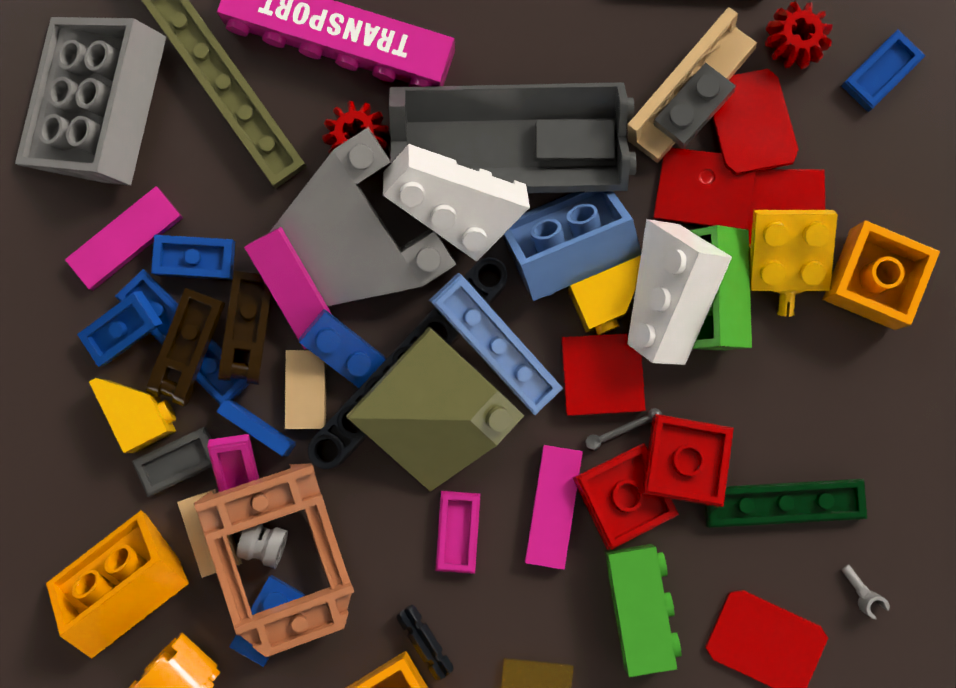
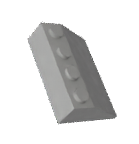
[15,17,166,186]

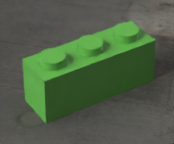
[690,225,752,351]
[604,544,682,677]

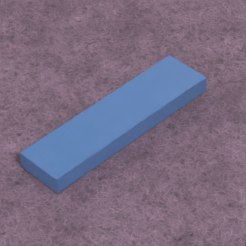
[429,273,563,415]

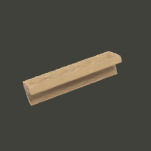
[627,7,757,163]

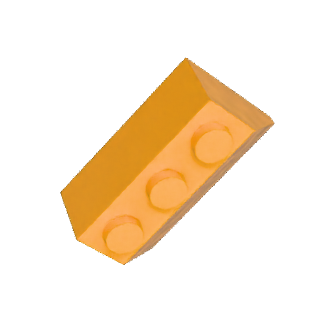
[46,510,189,659]

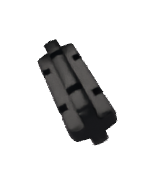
[396,605,453,681]

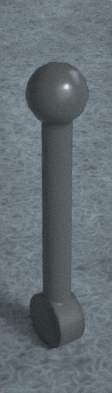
[586,408,662,451]

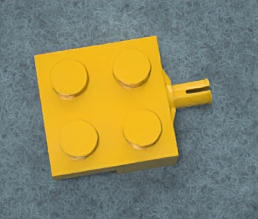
[749,210,838,317]

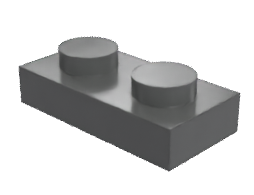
[654,62,736,149]

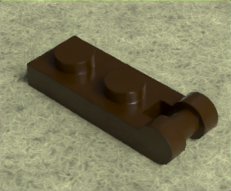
[218,271,272,385]
[146,288,225,407]

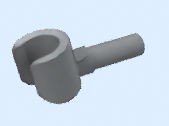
[841,564,890,620]

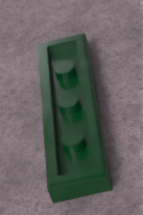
[705,479,867,528]

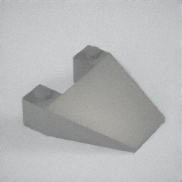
[270,127,456,306]

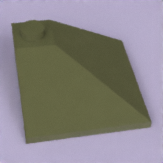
[346,327,524,492]

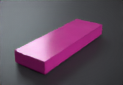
[65,186,183,291]
[244,227,332,350]
[525,445,583,570]

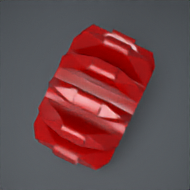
[765,1,833,70]
[323,101,389,154]

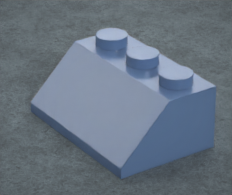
[503,191,641,301]

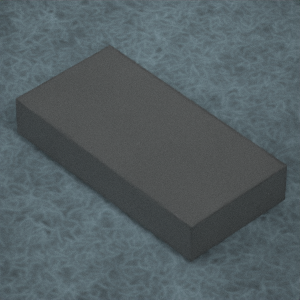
[536,120,615,161]
[132,427,212,497]

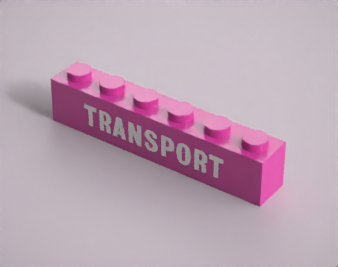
[217,0,455,87]

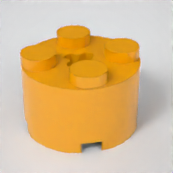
[128,632,220,688]

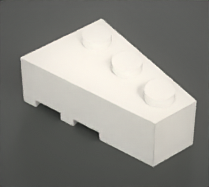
[383,144,530,261]
[627,219,732,365]

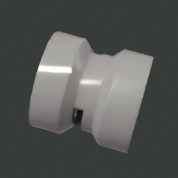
[236,524,288,569]

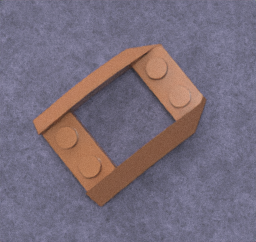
[194,463,354,657]

